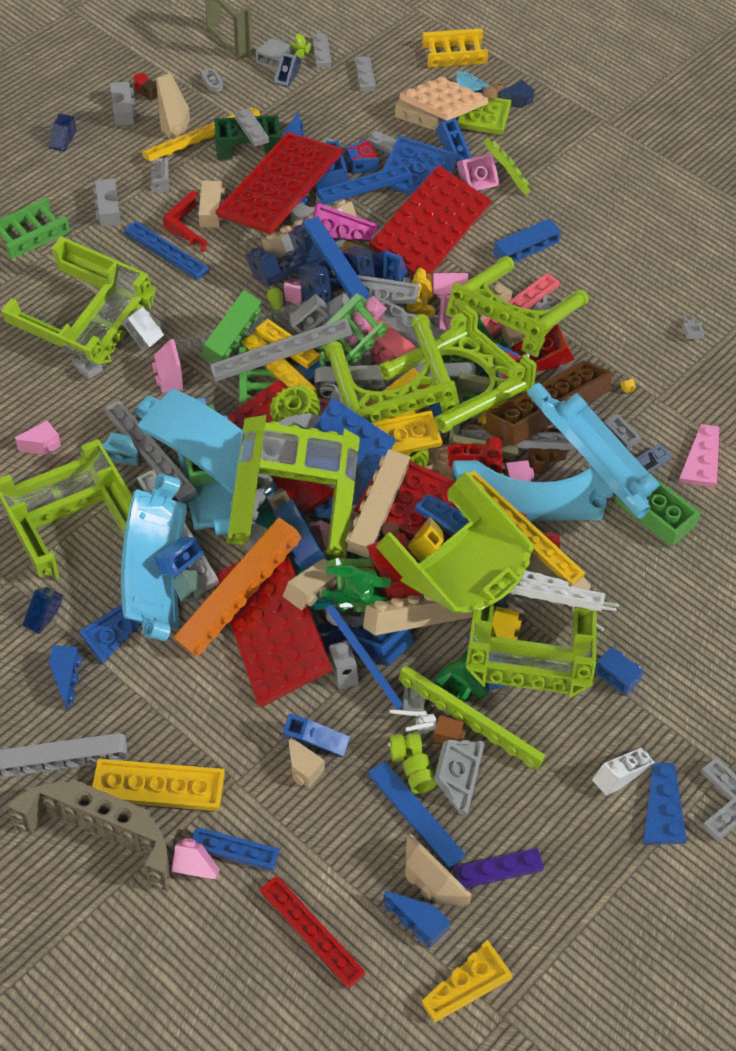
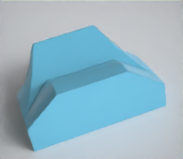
[456,72,490,93]
[102,433,140,466]

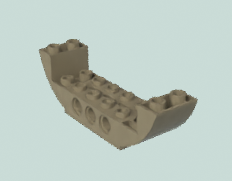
[7,779,170,891]

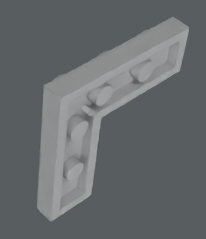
[701,757,736,842]

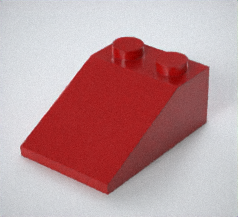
[511,323,575,371]
[367,533,422,601]

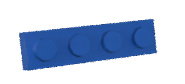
[192,827,280,872]

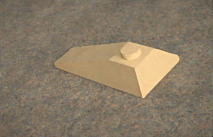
[156,73,190,140]

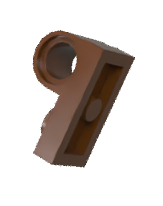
[528,448,567,474]

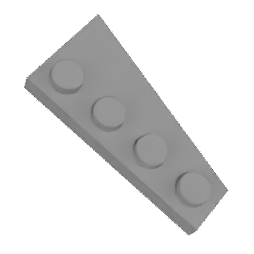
[346,275,420,304]
[379,299,446,348]

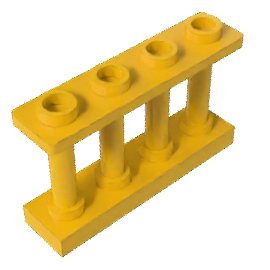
[422,28,488,68]

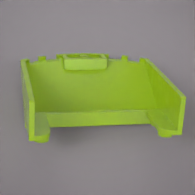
[376,471,533,613]

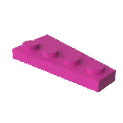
[313,203,378,242]

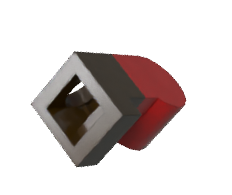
[133,73,158,101]

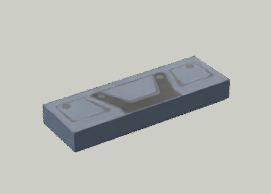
[636,444,672,473]

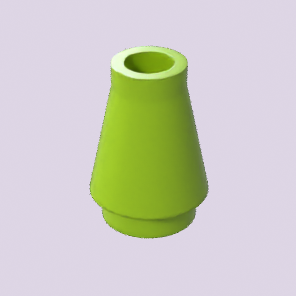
[266,288,284,315]

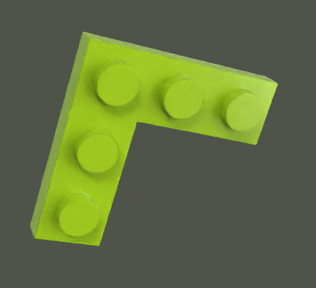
[483,138,531,195]

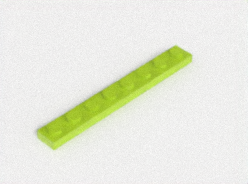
[399,665,546,770]

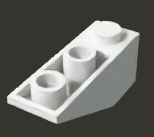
[592,748,655,795]

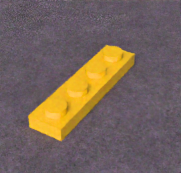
[255,319,320,369]

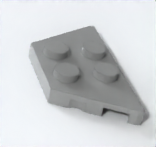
[434,740,485,816]

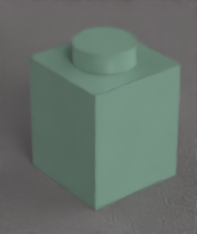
[172,570,206,602]

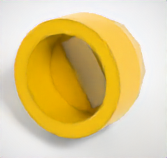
[620,379,636,393]

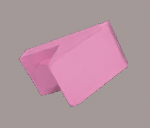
[284,278,303,303]

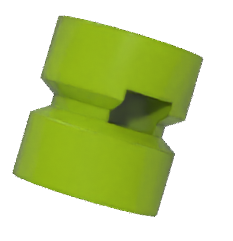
[390,733,422,762]
[403,754,437,794]

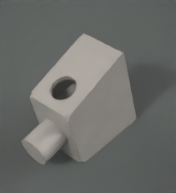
[256,39,290,70]
[328,641,359,690]

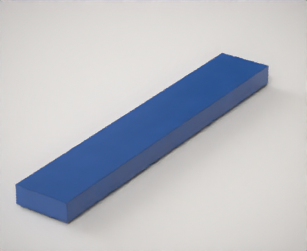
[316,164,412,205]
[302,216,370,299]
[124,221,209,281]
[326,604,403,710]
[368,761,466,870]

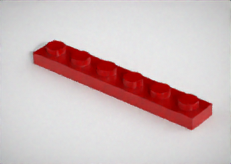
[260,875,366,990]

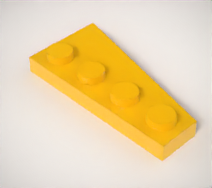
[422,940,512,1023]

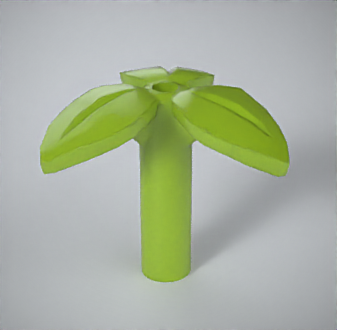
[288,34,311,58]

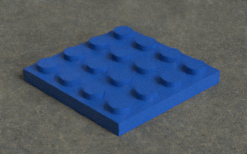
[383,136,459,195]
[291,398,396,503]

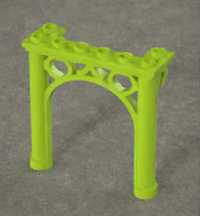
[445,256,589,357]
[379,305,537,433]
[325,314,460,423]

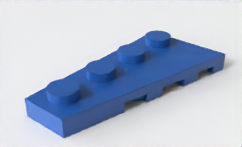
[414,494,470,537]
[79,604,142,665]
[642,763,687,845]

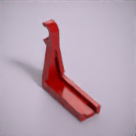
[163,190,207,252]

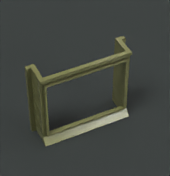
[205,0,253,60]
[447,372,523,461]

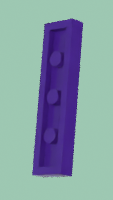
[453,848,544,889]

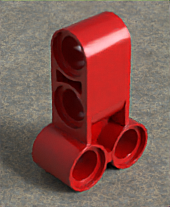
[447,437,503,474]

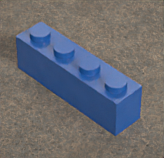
[493,219,561,263]
[273,499,328,570]

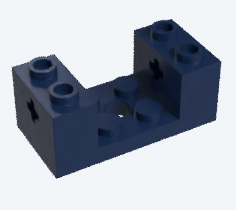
[245,225,323,286]
[298,246,375,303]

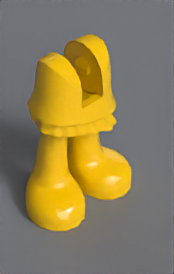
[407,268,436,316]

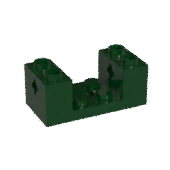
[214,115,281,160]

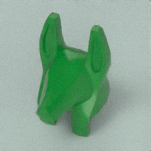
[322,564,391,605]
[434,651,489,701]

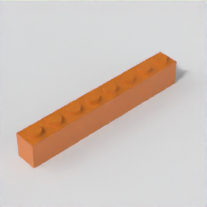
[173,518,302,658]

